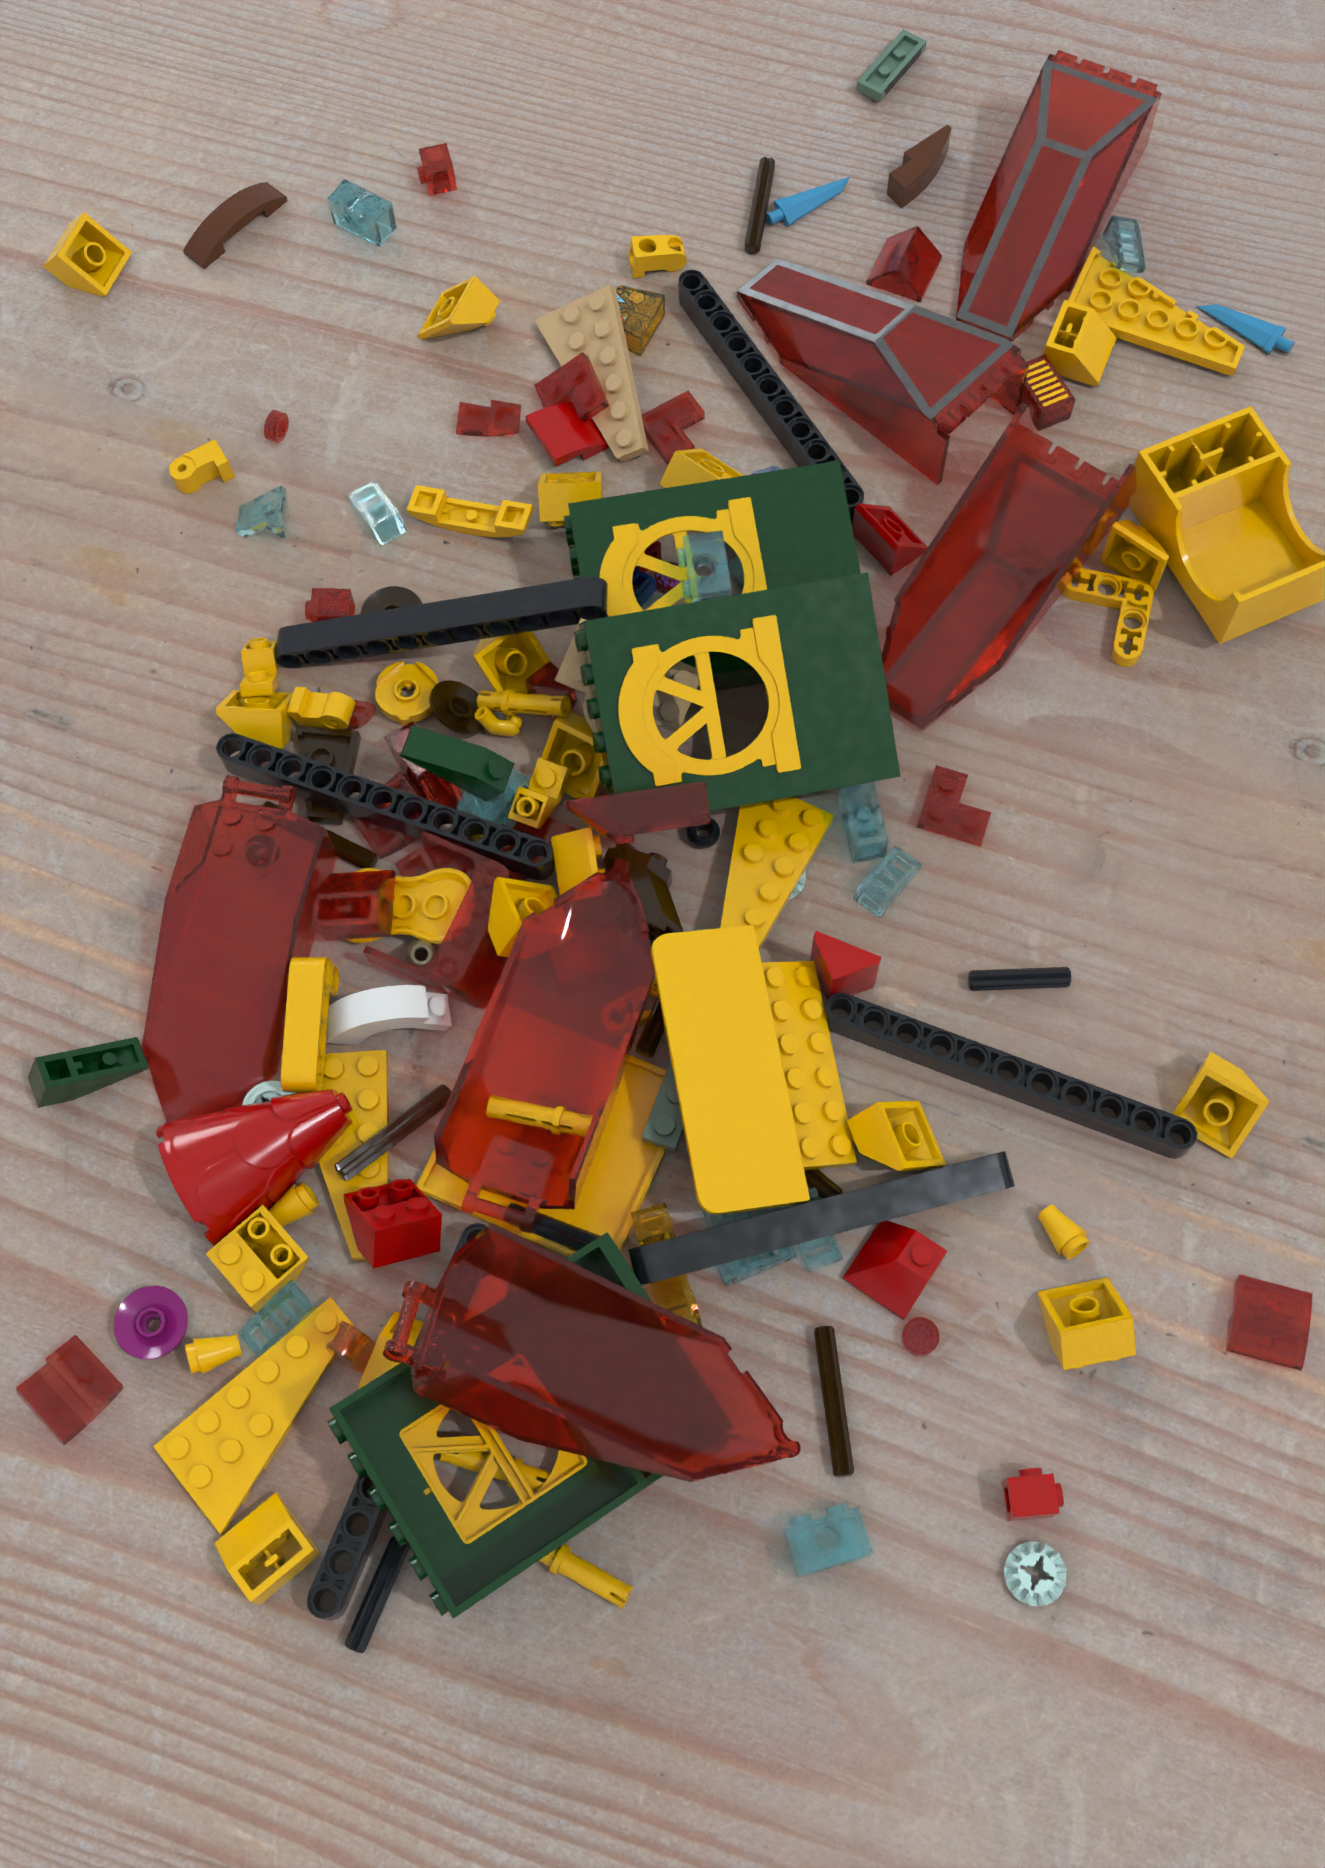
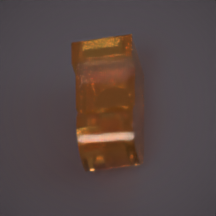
[325,1321,376,1375]

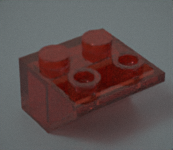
[311,870,396,940]

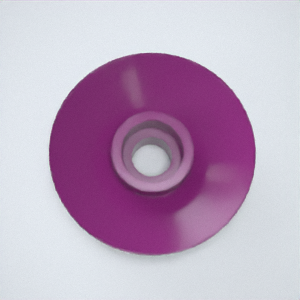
[114,1285,188,1360]

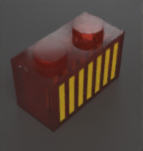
[1008,354,1076,431]

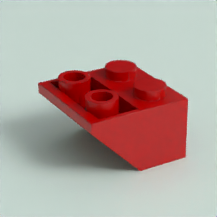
[344,1179,442,1269]

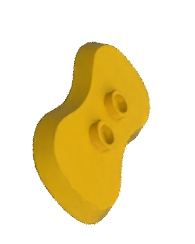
[333,868,475,944]

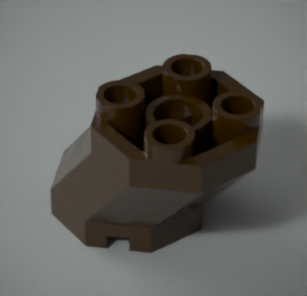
[603,841,683,949]

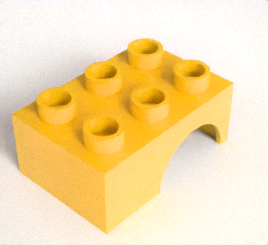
[1123,406,1325,644]

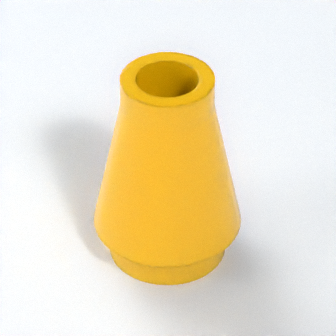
[268,1182,320,1227]
[1037,1204,1090,1260]
[185,1334,242,1375]

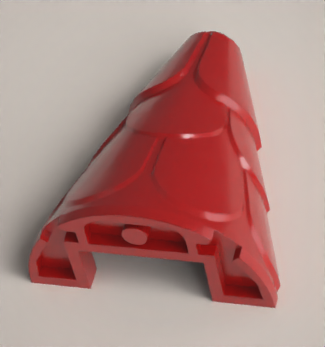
[156,1089,353,1246]

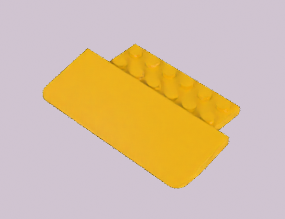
[651,925,857,1215]

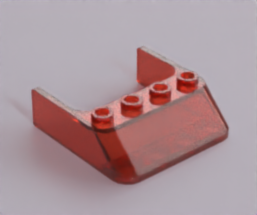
[565,782,711,844]
[363,831,526,1009]

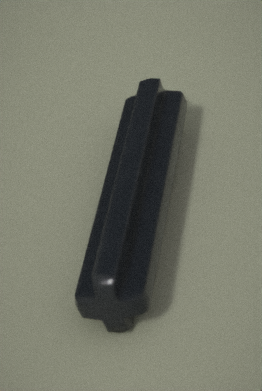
[968,967,1071,991]
[504,1203,600,1250]
[345,1536,410,1653]

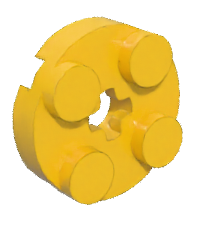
[375,661,438,726]

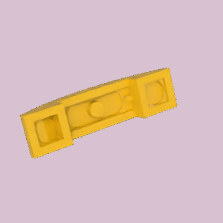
[406,485,533,537]

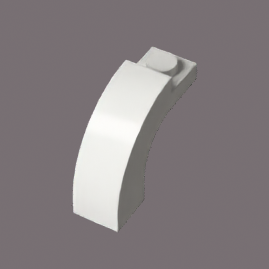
[326,985,452,1045]

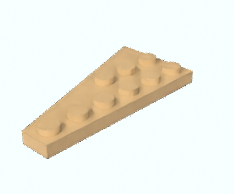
[534,284,649,463]

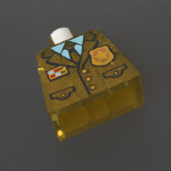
[616,285,665,356]

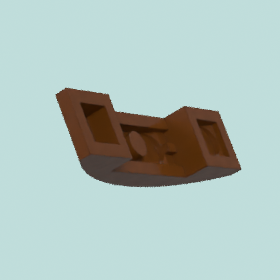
[183,182,288,269]

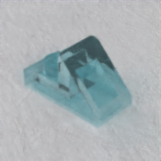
[236,486,289,538]

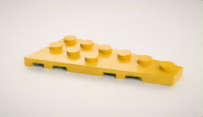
[1068,246,1245,377]
[720,796,834,950]
[294,1050,390,1261]
[153,1297,355,1535]

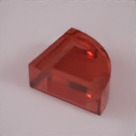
[340,700,376,731]

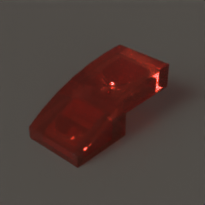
[456,400,521,437]

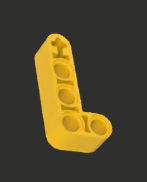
[281,957,339,1092]

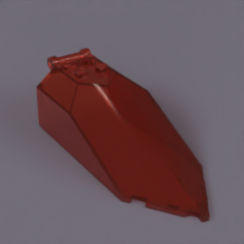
[142,775,337,1122]
[434,859,655,1234]
[383,1224,801,1482]

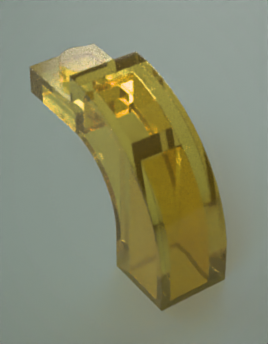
[630,1202,704,1339]

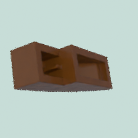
[887,125,952,209]

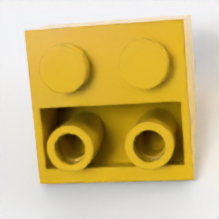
[1040,300,1117,387]
[551,827,608,906]
[205,1205,310,1316]
[214,1492,322,1605]

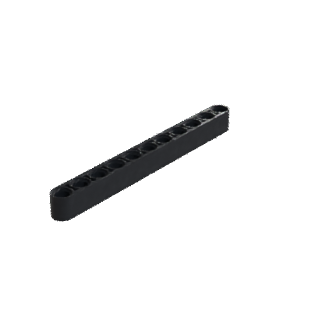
[678,270,864,524]
[275,576,608,669]
[216,733,555,880]
[825,993,1197,1159]
[628,1151,1015,1285]
[307,1223,497,1621]

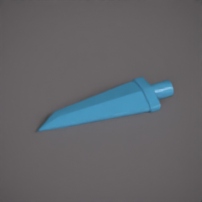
[766,177,850,227]
[1196,304,1295,354]

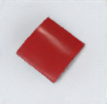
[525,401,610,467]

